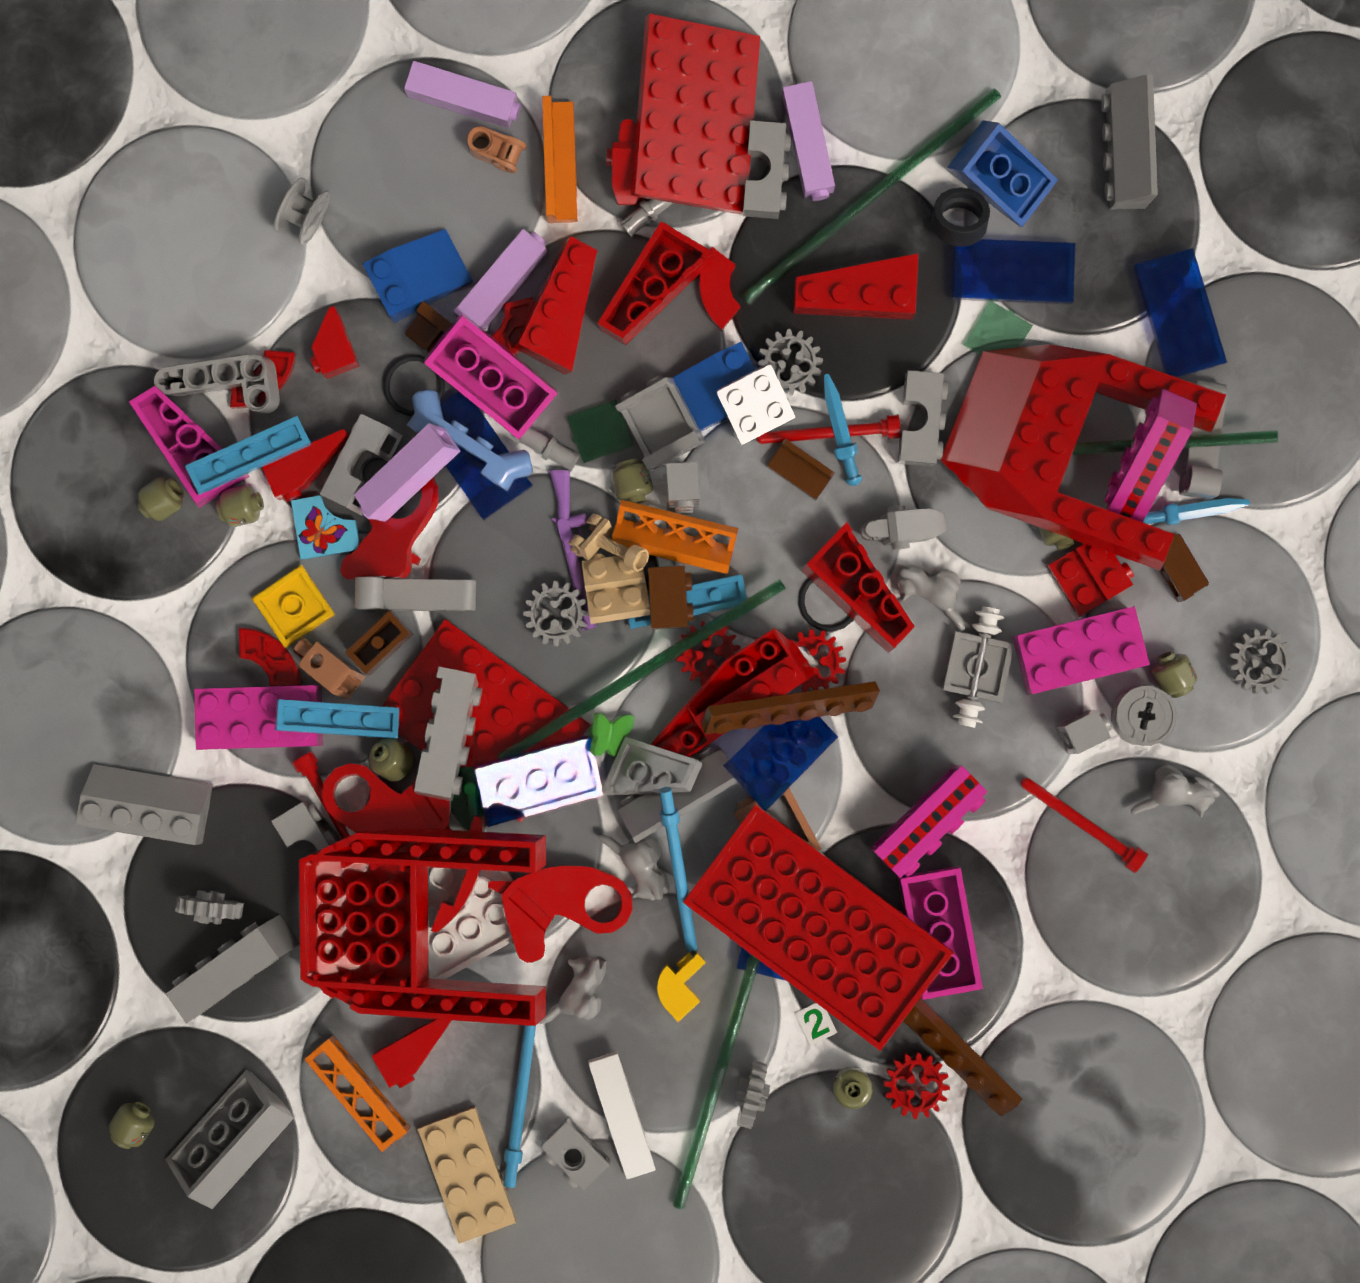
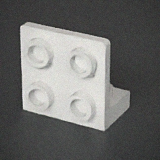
[716,364,795,445]

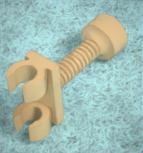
[567,513,649,572]

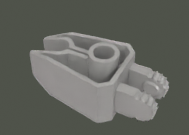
[859,506,947,550]

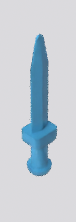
[824,374,862,486]
[1143,498,1250,525]

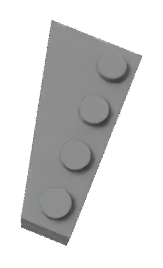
[414,667,482,801]
[166,915,300,1024]

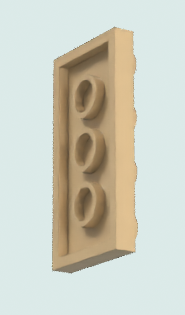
[418,1106,517,1244]

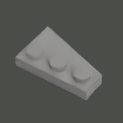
[601,737,702,795]

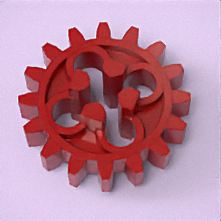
[676,621,741,686]
[790,629,846,692]
[883,1051,950,1119]

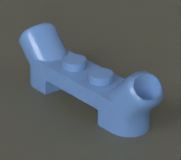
[407,389,533,491]

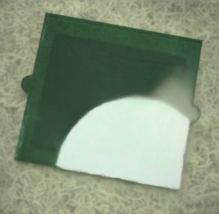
[964,301,1033,356]
[567,399,633,463]

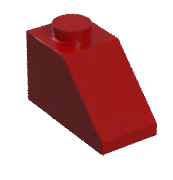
[310,306,360,379]

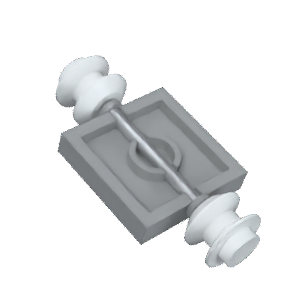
[942,606,1015,728]

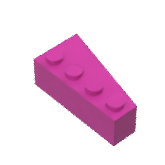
[129,386,250,509]

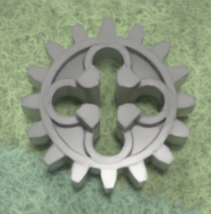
[757,329,823,396]
[523,581,589,646]
[1227,629,1295,694]
[175,890,244,924]
[734,1060,770,1129]

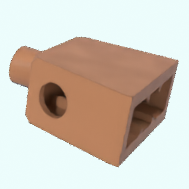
[293,638,366,700]

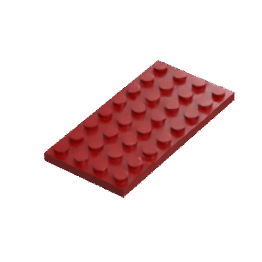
[683,804,954,1051]

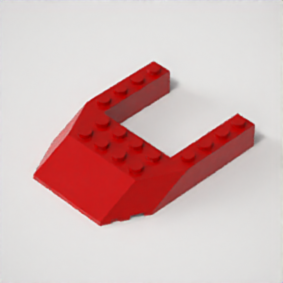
[941,344,1226,571]
[299,829,546,1026]

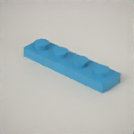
[185,416,311,495]
[628,575,748,629]
[274,699,400,739]

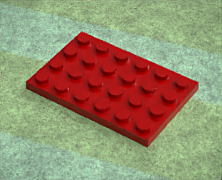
[631,14,760,215]
[381,619,591,822]

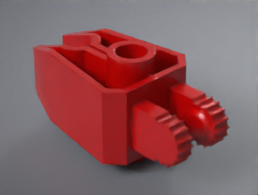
[607,118,639,205]

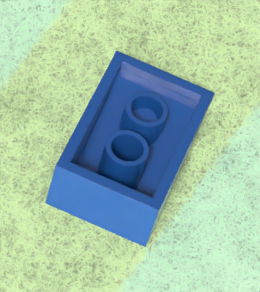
[947,120,1058,227]
[363,229,473,323]
[672,341,755,431]

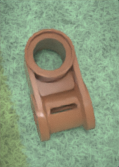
[467,126,527,174]

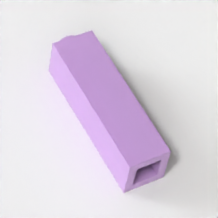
[404,61,521,128]
[782,81,835,201]
[453,229,548,330]
[354,424,460,522]

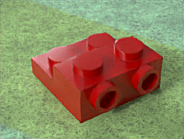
[1047,544,1134,617]

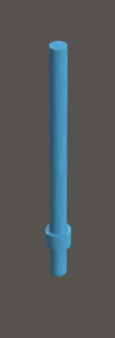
[659,787,698,952]
[503,1025,536,1188]

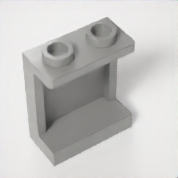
[615,375,706,470]

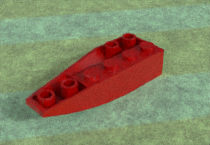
[650,628,815,757]

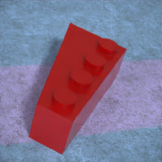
[597,221,714,346]
[513,236,597,375]
[793,253,919,320]
[801,522,915,653]

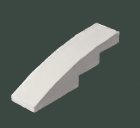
[588,1051,656,1179]

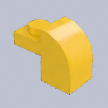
[657,951,706,1022]

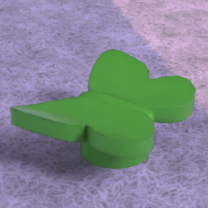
[588,713,635,757]

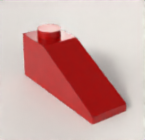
[262,429,350,502]
[372,1019,452,1088]

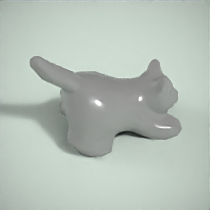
[896,565,965,631]
[1131,765,1221,818]
[598,835,669,901]
[539,955,607,1024]

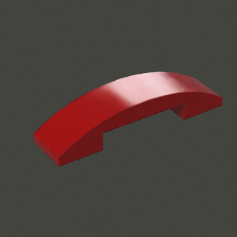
[431,815,485,933]

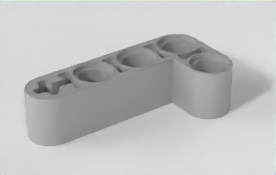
[154,354,280,413]
[1179,380,1227,499]
[354,577,476,611]

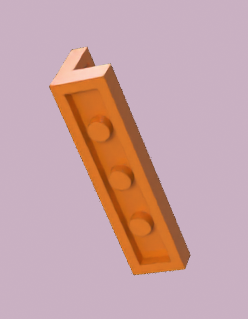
[542,96,578,223]
[611,500,739,574]
[304,1035,411,1152]

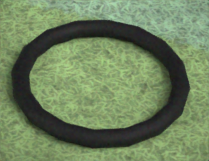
[384,355,445,416]
[798,579,854,632]

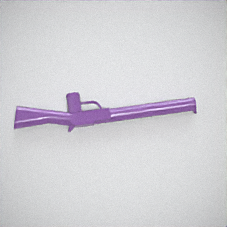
[549,470,597,631]

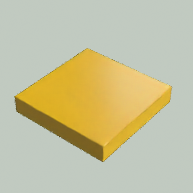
[251,565,336,648]

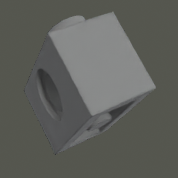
[1055,710,1111,754]
[541,1117,611,1191]

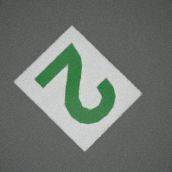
[794,1003,837,1046]

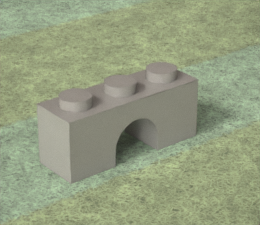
[743,121,791,219]
[897,370,948,467]
[320,414,403,516]
[666,462,700,514]
[271,801,338,851]

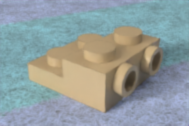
[581,554,651,624]

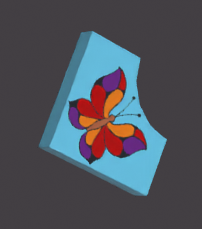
[291,495,360,560]

